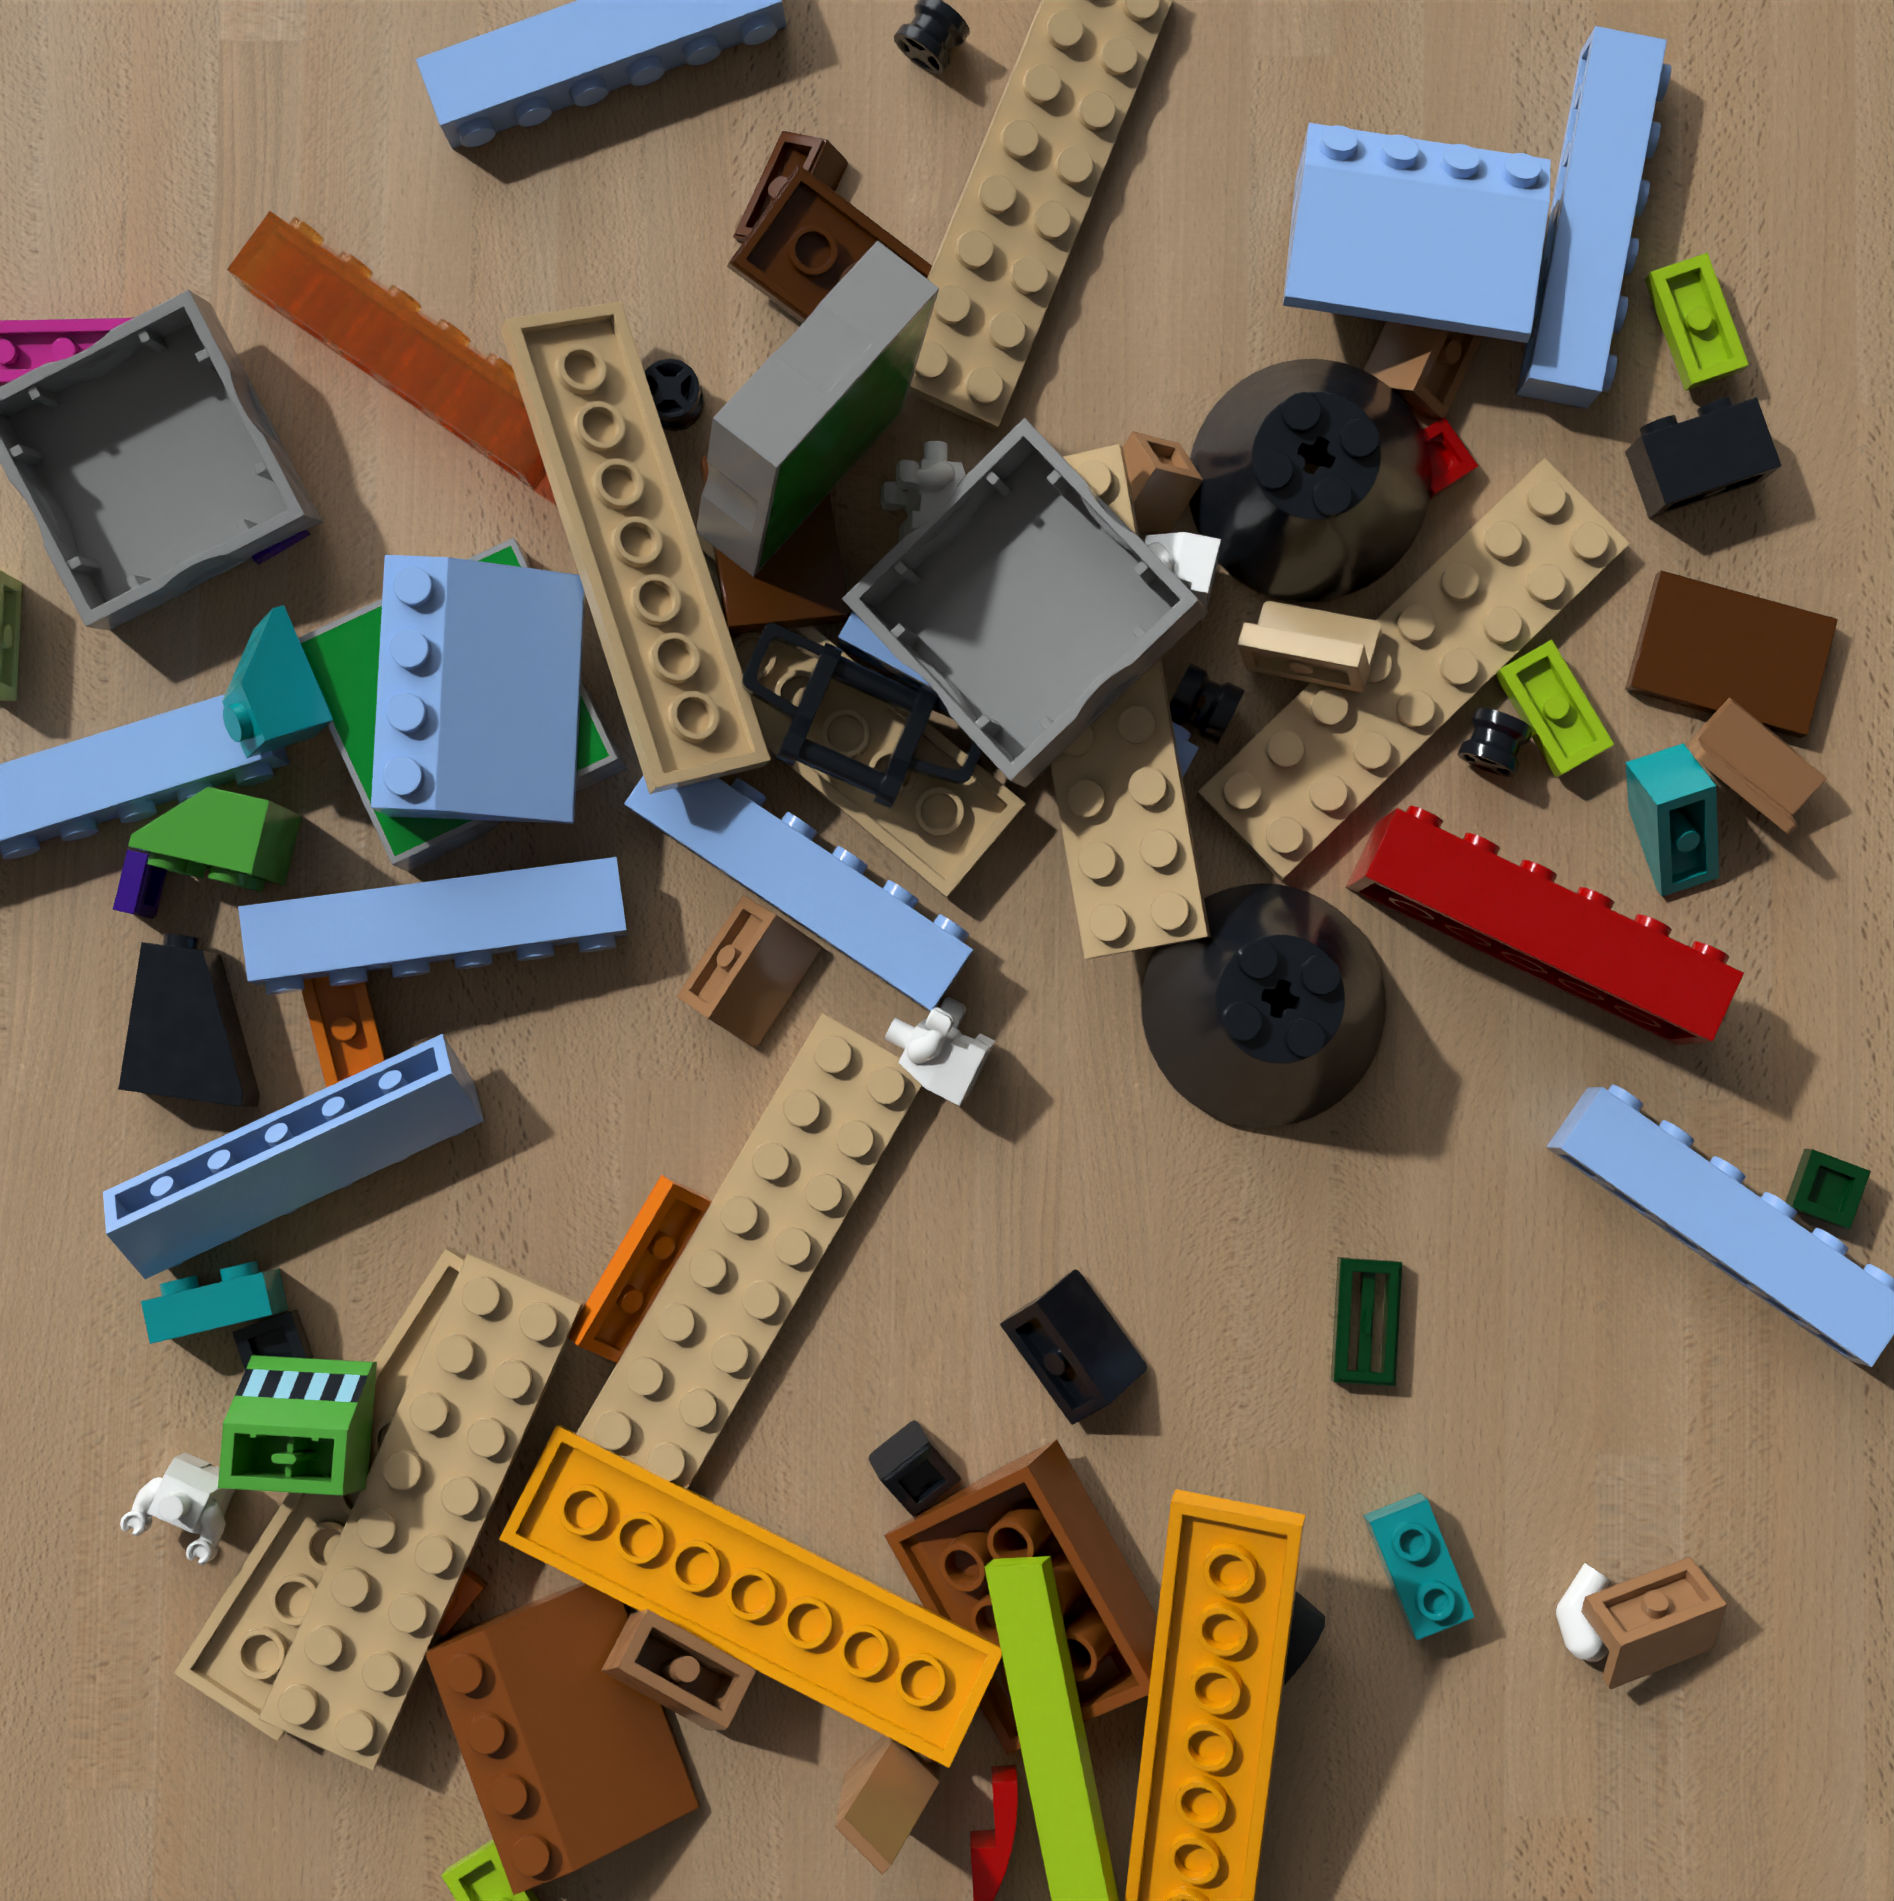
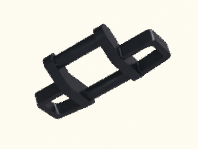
[741,623,982,809]

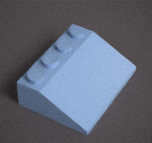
[1283,123,1551,343]
[371,555,586,824]

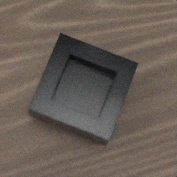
[232,1309,313,1370]

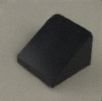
[869,1420,961,1518]

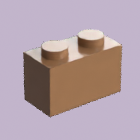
[601,1609,757,1731]

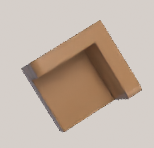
[1123,431,1203,535]

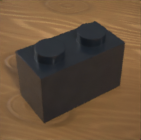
[1625,396,1782,519]

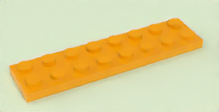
[499,1425,1002,1768]
[1125,1489,1306,1901]

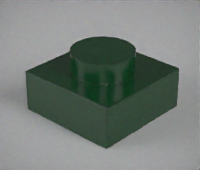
[1785,1149,1871,1229]

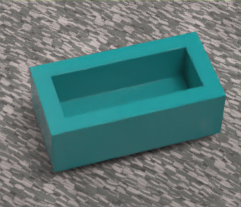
[141,1261,288,1344]
[1363,1493,1475,1640]

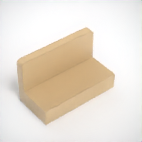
[1237,601,1382,693]

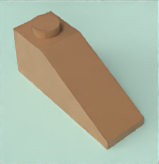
[835,1735,940,1875]

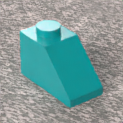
[222,605,333,758]
[1625,743,1719,897]

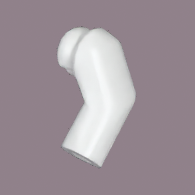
[1556,1563,1611,1662]

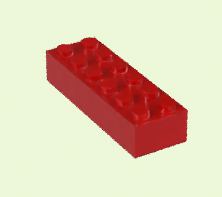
[1346,806,1744,1045]

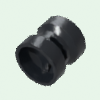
[1169,663,1245,745]

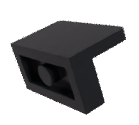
[1000,1269,1147,1425]

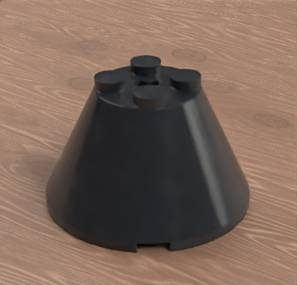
[1189,359,1432,603]
[1141,883,1386,1127]

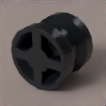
[894,0,970,74]
[644,358,705,431]
[1457,708,1534,777]

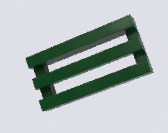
[1331,1257,1402,1386]

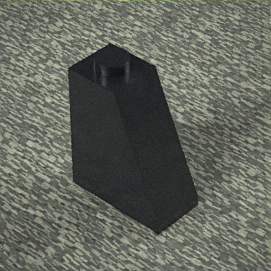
[118,933,260,1107]

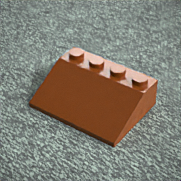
[884,1439,1157,1754]
[425,1582,700,1895]

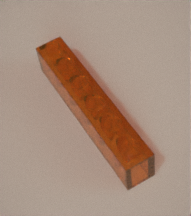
[227,211,547,491]

